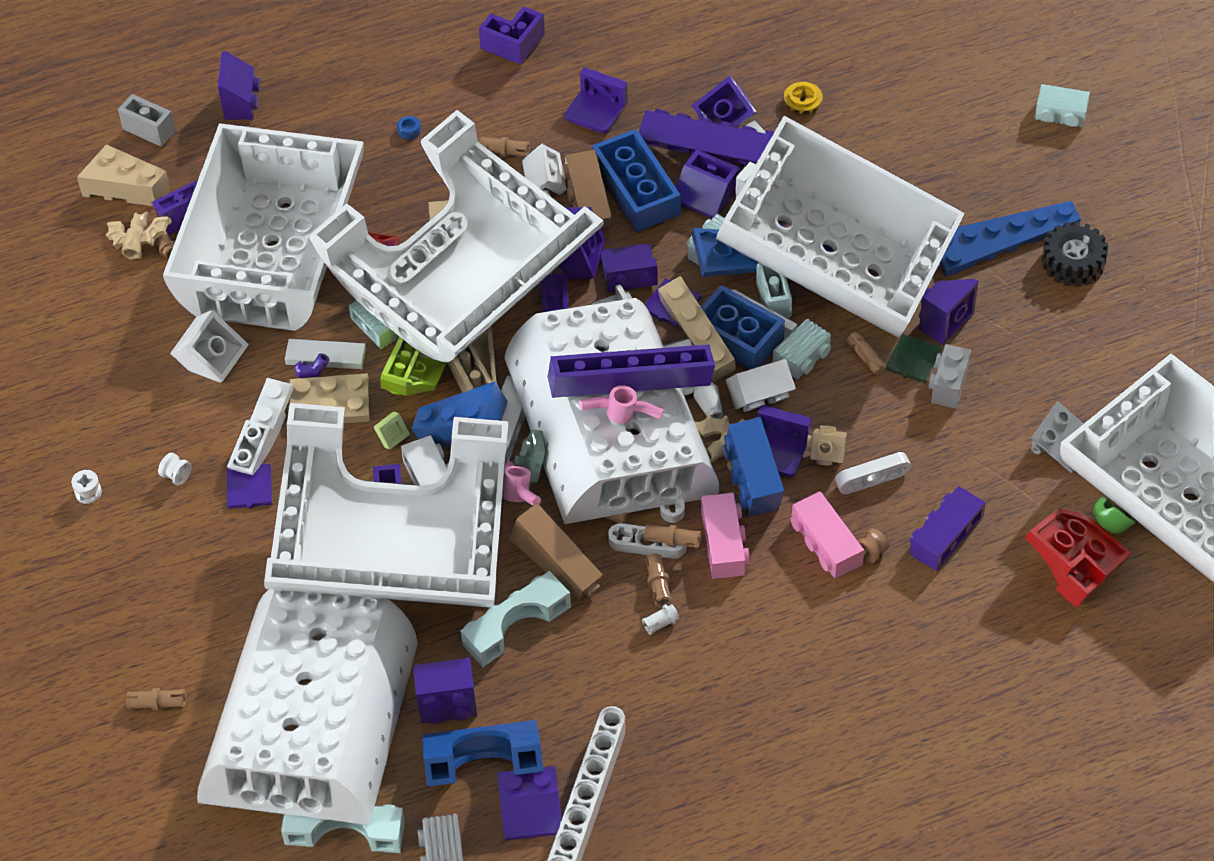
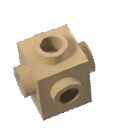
[806,426,847,465]

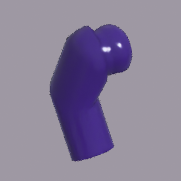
[294,353,330,378]

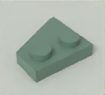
[514,430,545,503]

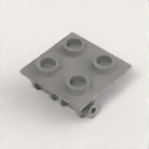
[1031,401,1084,473]

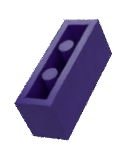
[909,486,986,571]

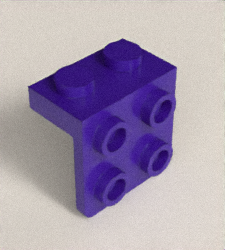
[565,67,628,133]
[601,244,658,292]
[757,405,812,477]

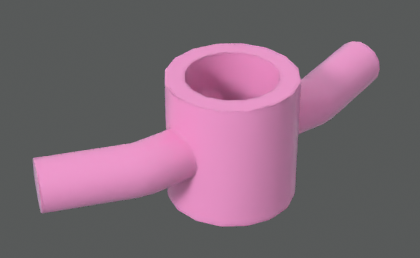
[579,385,664,424]
[502,461,541,506]

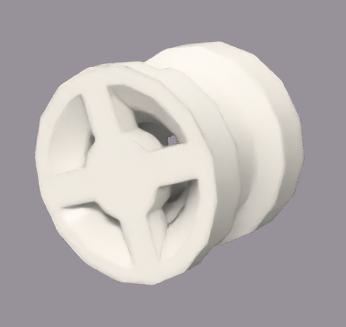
[158,453,192,486]
[71,470,102,504]

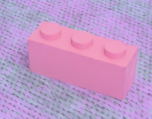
[790,491,864,579]
[701,493,750,579]

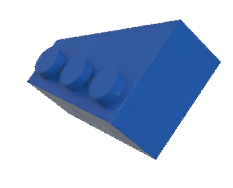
[412,381,508,447]

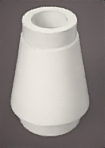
[694,382,723,419]

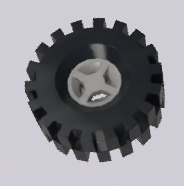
[1042,222,1108,287]

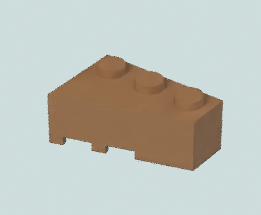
[561,150,611,229]

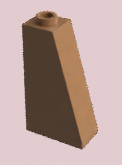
[509,503,603,601]

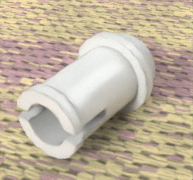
[642,604,679,635]

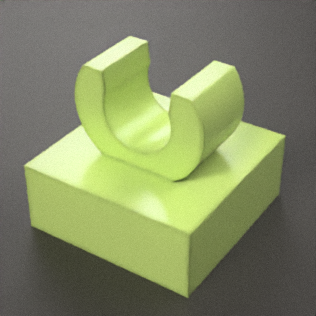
[374,412,410,449]

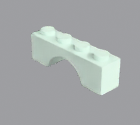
[461,571,571,667]
[281,804,405,853]

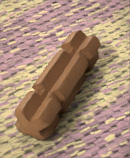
[847,332,886,375]

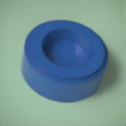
[397,116,422,140]

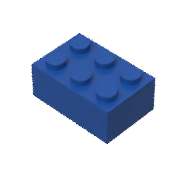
[701,285,785,370]
[722,417,784,517]

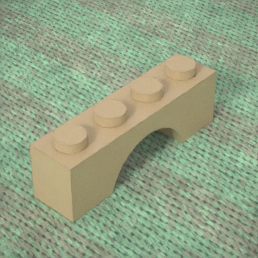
[658,276,736,382]

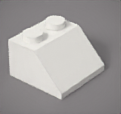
[170,310,249,383]

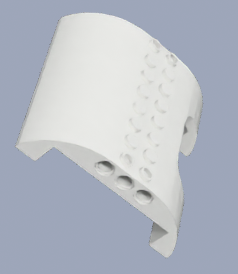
[309,110,604,362]
[264,403,508,607]

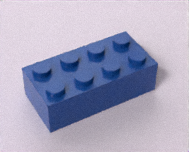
[592,129,681,232]

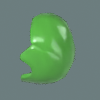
[1093,496,1136,534]

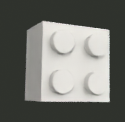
[726,359,796,412]

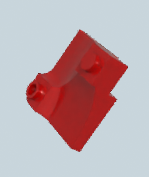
[1025,508,1132,608]

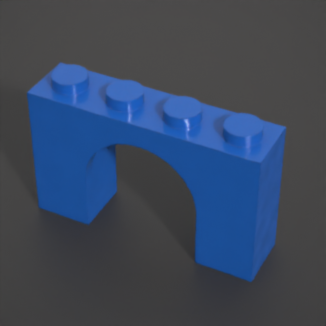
[422,720,544,786]

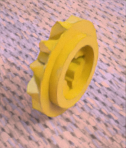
[784,82,822,114]

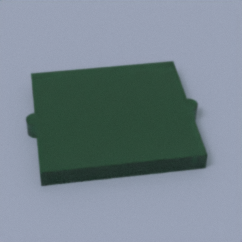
[885,334,942,384]

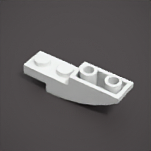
[227,378,293,475]

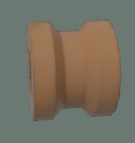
[858,528,890,563]

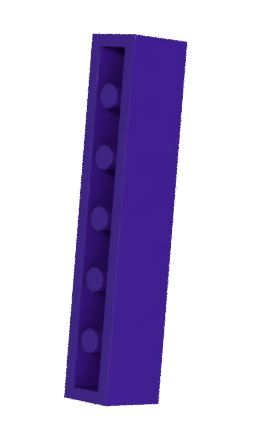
[639,109,774,165]
[547,344,715,398]

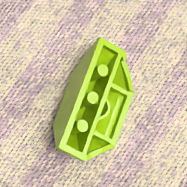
[380,337,446,396]

